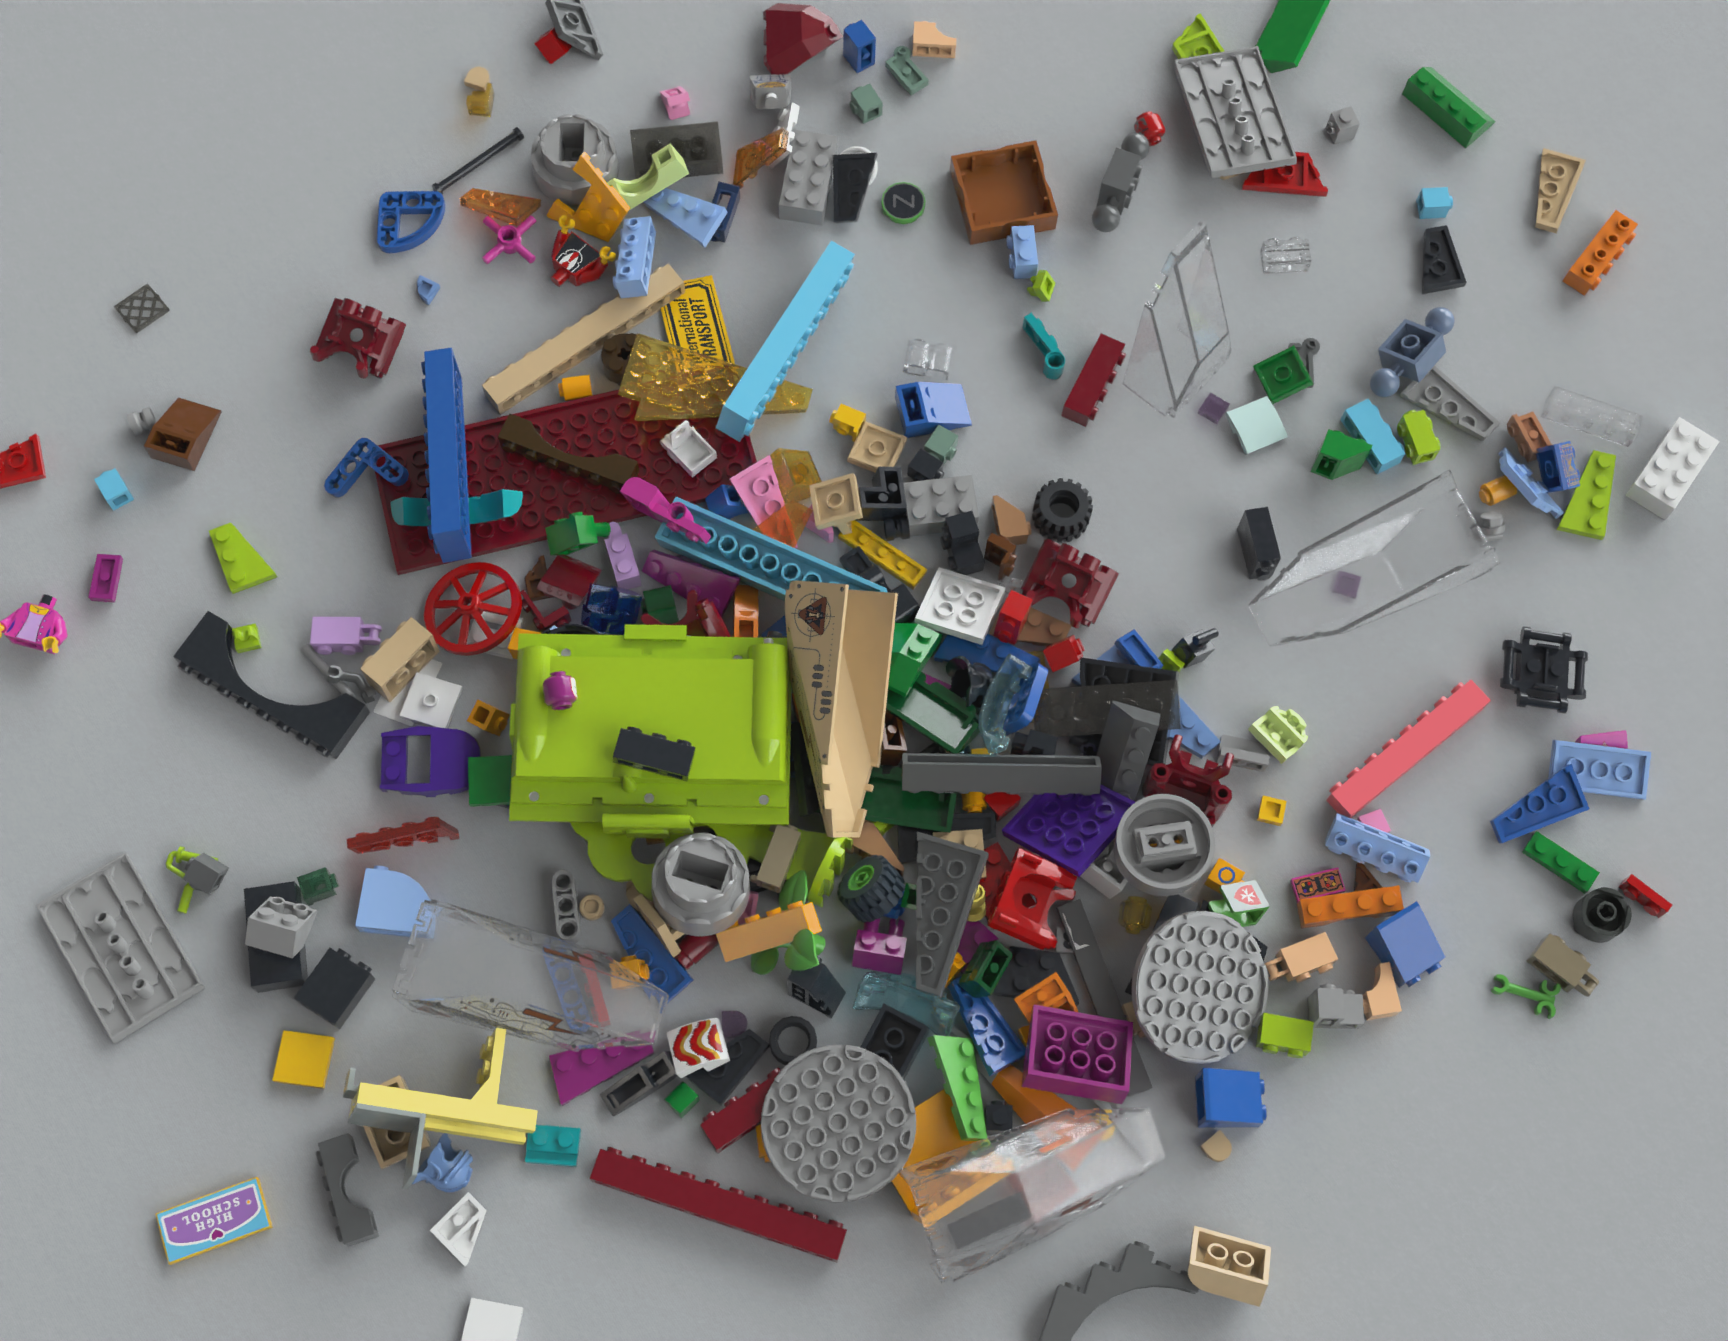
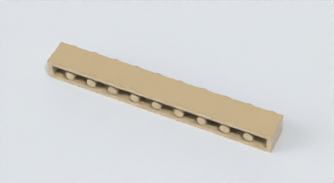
[482,264,685,415]

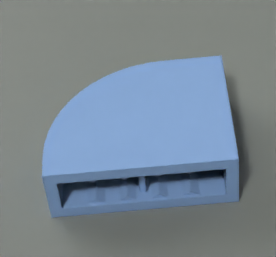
[355,866,436,940]

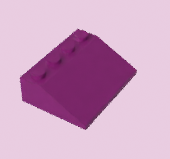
[1022,1005,1133,1104]

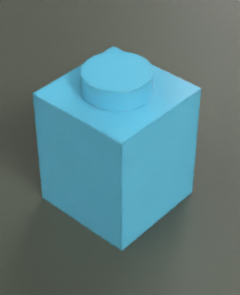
[1416,187,1453,219]
[94,468,134,511]

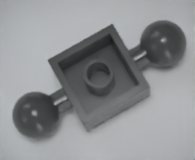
[1092,133,1149,232]

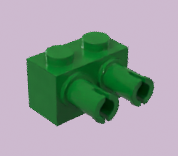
[545,512,611,555]

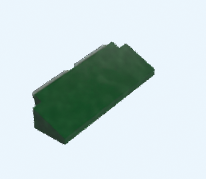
[886,672,980,754]
[815,765,957,833]

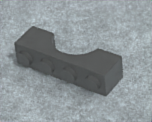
[316,1133,379,1247]

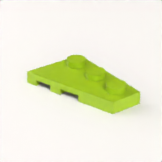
[209,522,278,594]

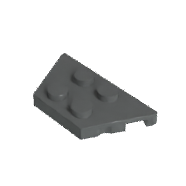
[545,0,604,60]

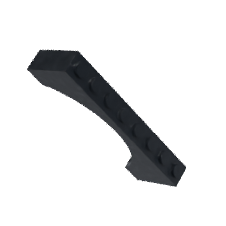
[173,611,370,759]

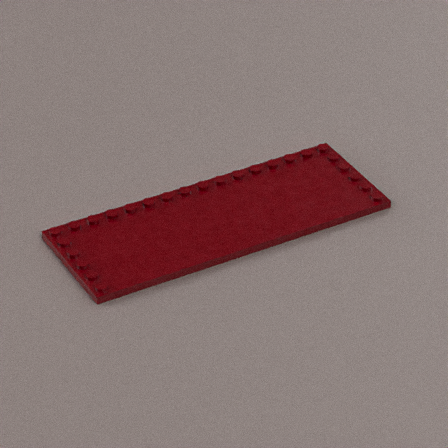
[374,364,757,575]

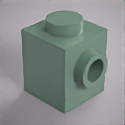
[849,83,883,124]
[924,425,958,466]

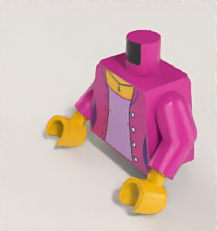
[0,594,68,655]

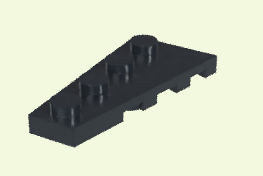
[897,812,996,864]

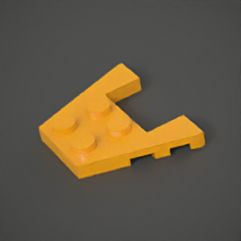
[546,152,630,242]

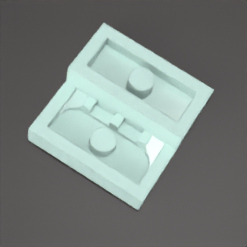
[1225,396,1288,454]

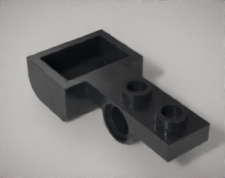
[839,546,920,623]

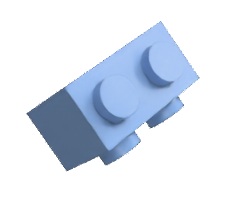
[1006,225,1038,279]

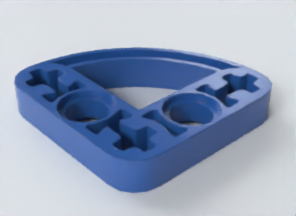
[377,191,446,253]
[986,662,1048,740]

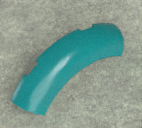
[391,489,523,526]

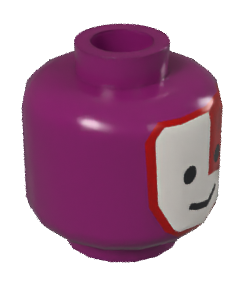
[543,671,577,710]

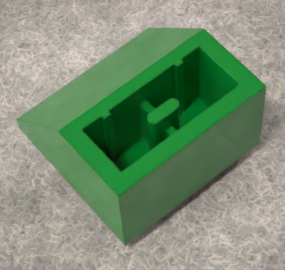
[1310,429,1373,480]

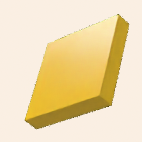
[272,1030,335,1089]

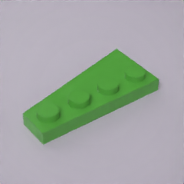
[927,1035,988,1141]

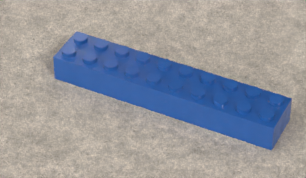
[421,347,472,563]

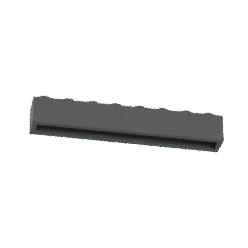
[902,753,1102,796]

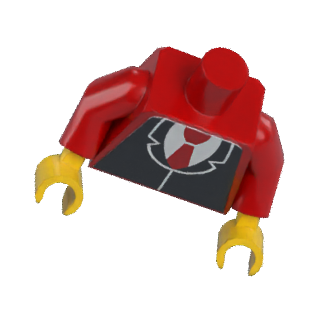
[550,215,616,287]

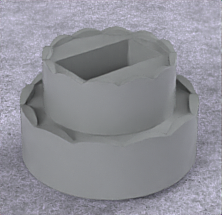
[531,114,619,206]
[1114,794,1215,896]
[652,833,750,936]

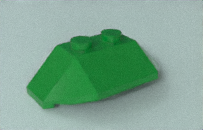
[888,623,943,697]

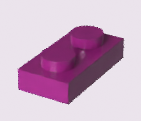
[88,554,123,603]

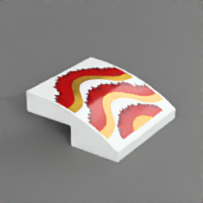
[667,1018,730,1078]

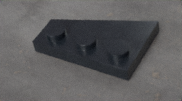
[833,153,878,223]
[1422,225,1467,294]
[685,1029,770,1106]

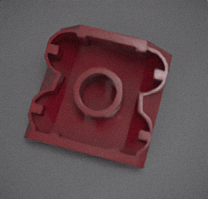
[536,555,602,609]

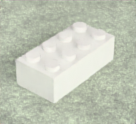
[1625,417,1720,520]

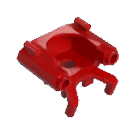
[987,847,1077,950]

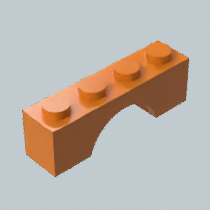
[1297,885,1404,929]

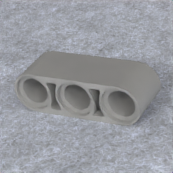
[552,870,581,945]

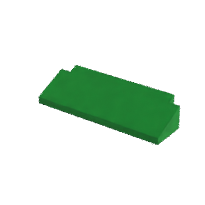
[1256,0,1331,74]

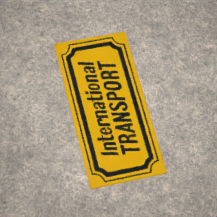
[661,275,738,387]

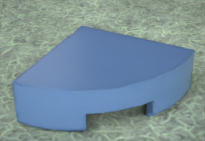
[417,275,440,305]

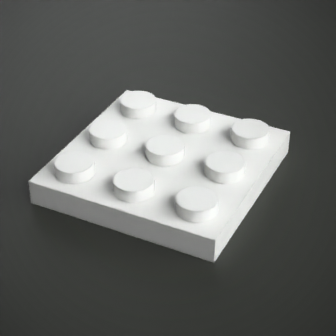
[915,567,1005,645]

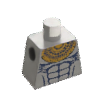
[750,74,792,109]

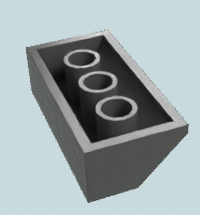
[1096,701,1160,802]

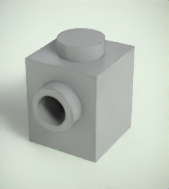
[1326,106,1360,144]

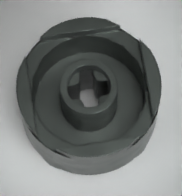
[1572,887,1632,943]

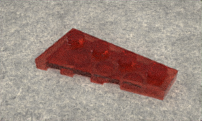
[347,817,459,854]

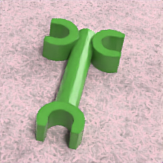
[1491,974,1561,1019]

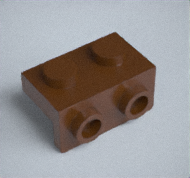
[984,533,1017,582]

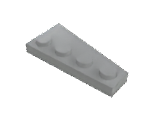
[1400,365,1500,441]

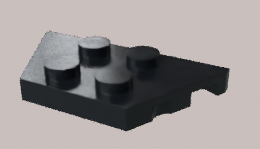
[791,722,820,817]
[992,946,1079,1007]

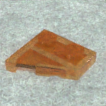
[753,500,813,548]

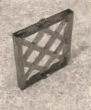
[114,283,170,334]

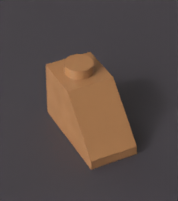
[991,495,1031,545]

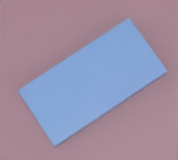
[1548,740,1651,800]

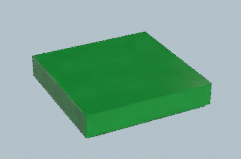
[1253,345,1313,405]
[468,755,512,807]

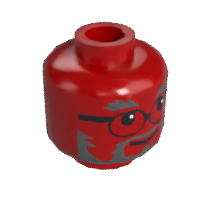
[1134,111,1166,146]

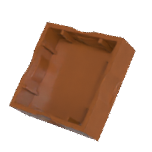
[950,140,1058,245]

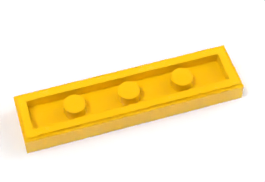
[838,520,927,590]

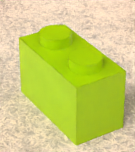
[1256,1013,1314,1058]

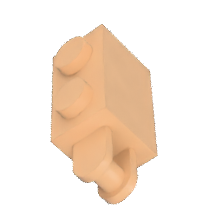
[1264,932,1338,983]

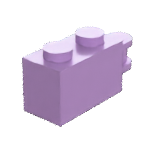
[604,522,642,592]
[310,617,382,655]

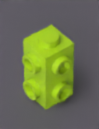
[1397,410,1441,465]

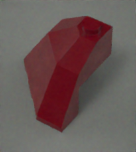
[763,3,843,75]

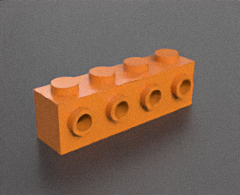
[1562,210,1638,296]

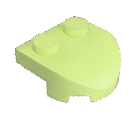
[1248,706,1308,764]

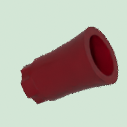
[675,934,719,970]

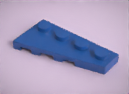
[934,633,1041,679]
[611,904,694,1013]
[948,976,1026,1077]

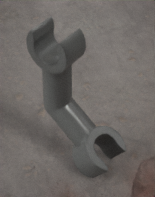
[327,665,376,704]

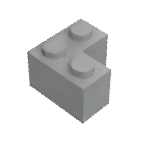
[1307,984,1364,1029]

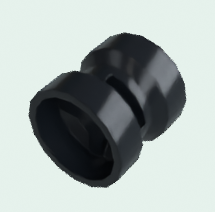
[884,516,910,541]

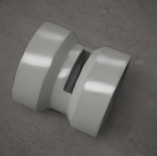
[127,407,156,436]

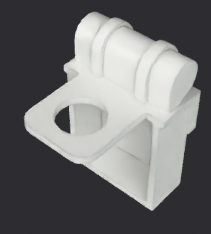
[660,421,717,477]

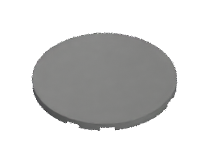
[1132,911,1268,1064]
[761,1045,916,1203]

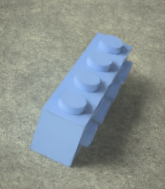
[613,216,656,298]
[1325,813,1430,883]

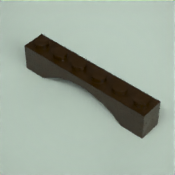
[498,413,639,494]

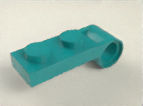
[1022,312,1065,380]

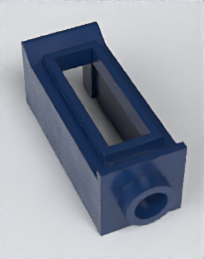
[711,181,740,243]

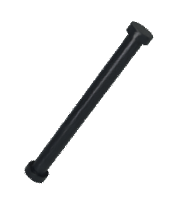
[432,127,524,194]

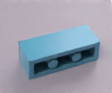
[1340,399,1405,475]

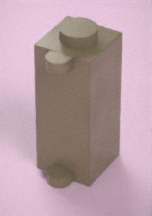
[749,825,801,894]

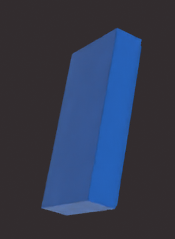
[1114,629,1164,669]

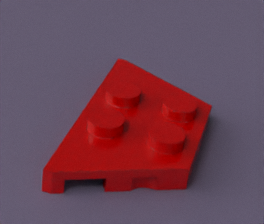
[1242,152,1328,197]

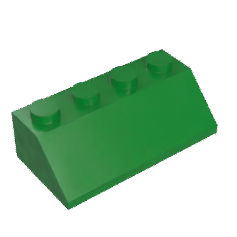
[1402,67,1495,149]

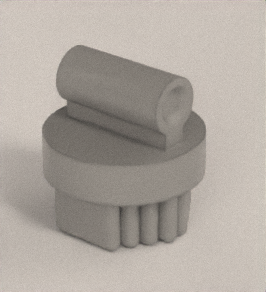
[1478,511,1505,543]

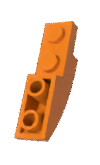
[732,585,758,637]

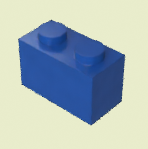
[843,19,876,73]

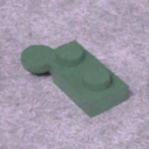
[885,46,929,96]

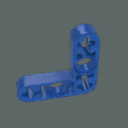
[324,438,409,497]

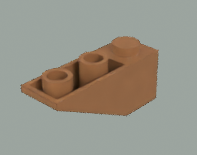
[845,820,905,877]

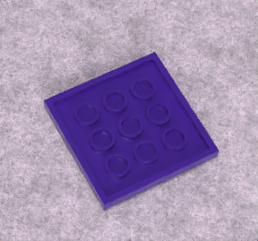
[1002,784,1135,877]

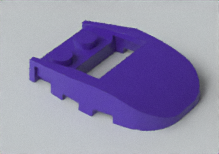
[380,726,481,797]

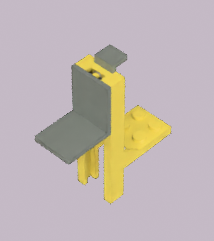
[343,1028,538,1190]

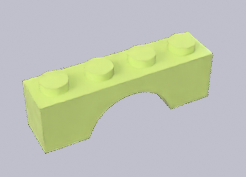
[607,143,689,210]

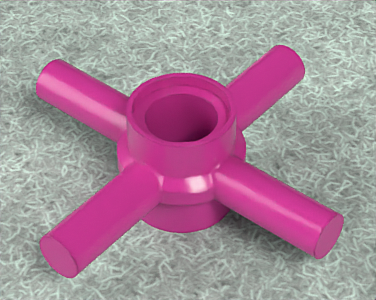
[482,215,537,264]

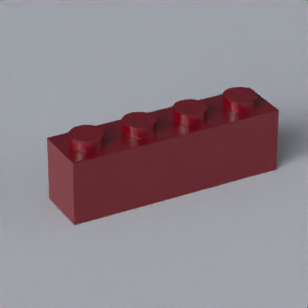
[1061,333,1127,427]
[700,1067,781,1154]

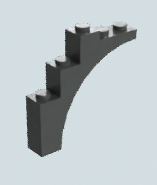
[1039,1241,1199,1341]

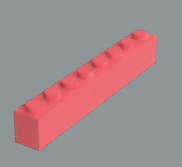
[1326,680,1491,818]

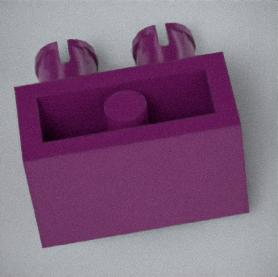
[852,919,907,975]

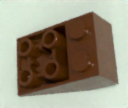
[144,397,222,471]

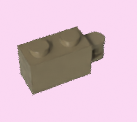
[1526,933,1599,997]

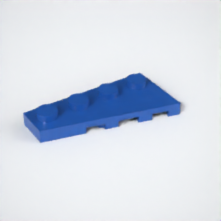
[1490,764,1590,844]

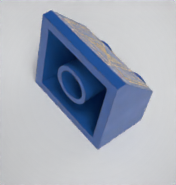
[1536,441,1580,493]

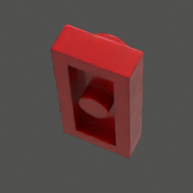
[1618,874,1673,918]

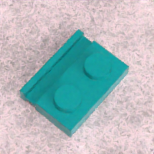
[524,1125,581,1167]

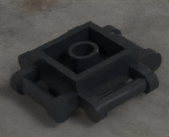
[1500,626,1588,714]

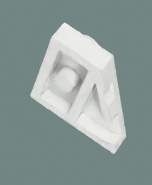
[430,1192,487,1266]

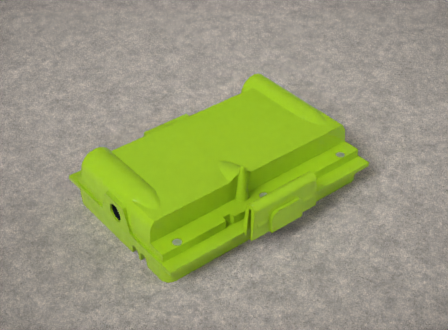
[509,624,792,839]

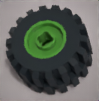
[837,855,905,922]

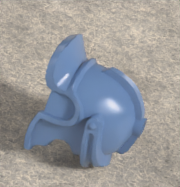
[412,1133,473,1192]

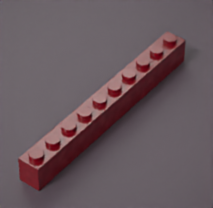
[590,1147,847,1263]

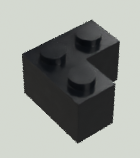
[855,466,907,521]
[940,511,985,575]

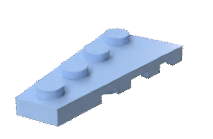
[644,188,728,248]

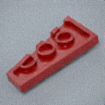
[0,434,46,489]

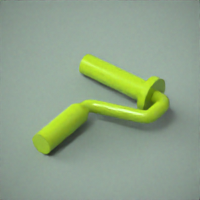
[166,846,218,914]

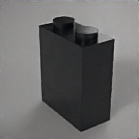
[1237,507,1281,581]
[294,948,375,1029]

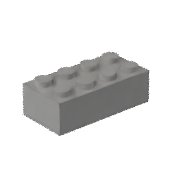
[779,130,838,226]

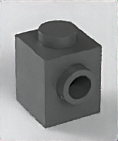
[183,853,229,894]

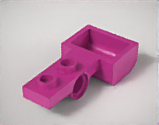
[620,477,711,544]

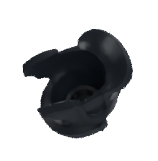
[946,656,996,708]

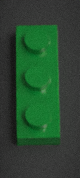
[1522,831,1600,894]

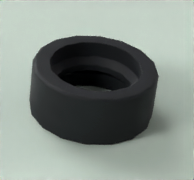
[769,1016,817,1066]

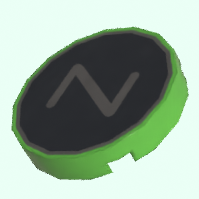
[881,182,926,224]

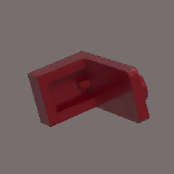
[520,590,571,631]

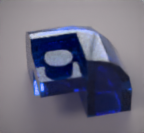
[581,583,643,635]

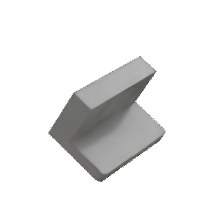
[1217,735,1270,772]

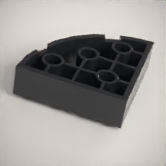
[1080,657,1179,766]

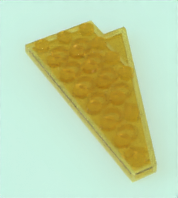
[618,333,813,421]

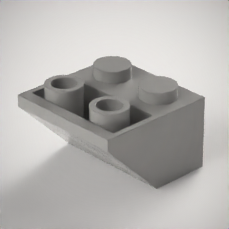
[245,896,317,958]

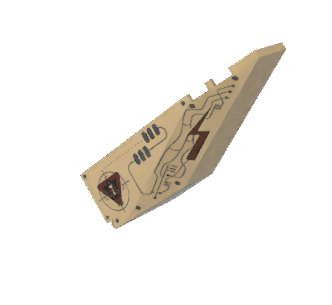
[784,580,898,837]

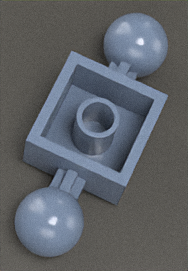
[1370,307,1455,397]

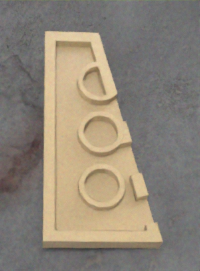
[1535,148,1586,234]

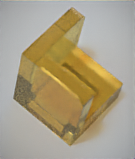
[466,83,495,117]

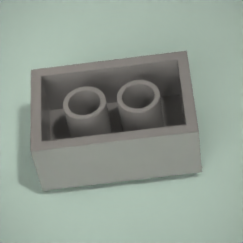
[904,475,979,536]

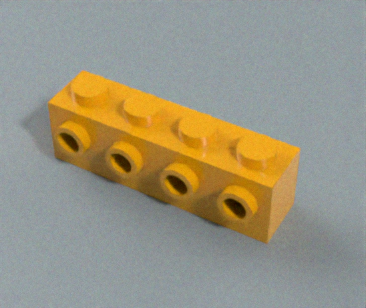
[716,900,822,962]

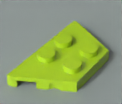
[1171,13,1225,59]

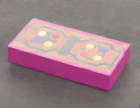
[1290,867,1346,903]

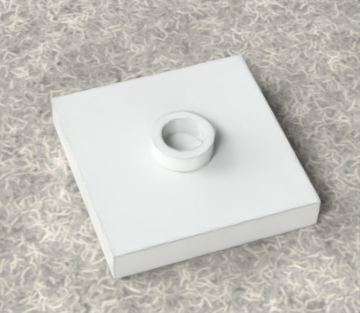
[399,672,463,728]

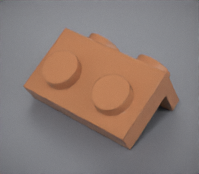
[1506,411,1552,463]

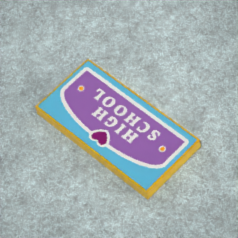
[155,1177,273,1265]

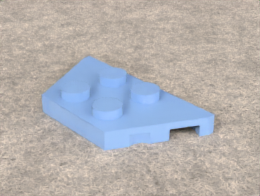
[1498,447,1564,519]

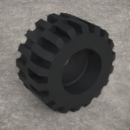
[1032,478,1093,543]

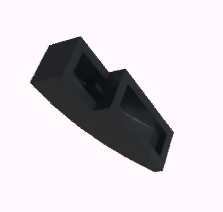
[600,1051,678,1116]

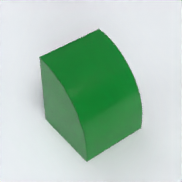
[664,1081,700,1119]

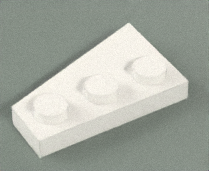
[765,102,800,169]

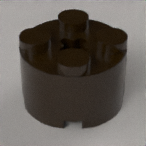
[601,333,649,387]

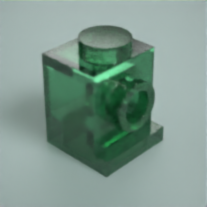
[297,867,339,906]

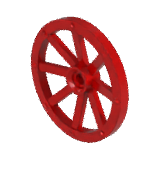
[424,562,522,656]

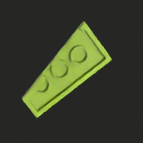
[1556,450,1616,540]

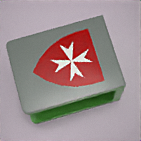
[1207,880,1270,927]

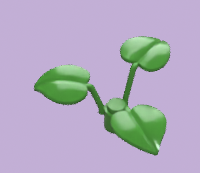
[751,870,826,975]

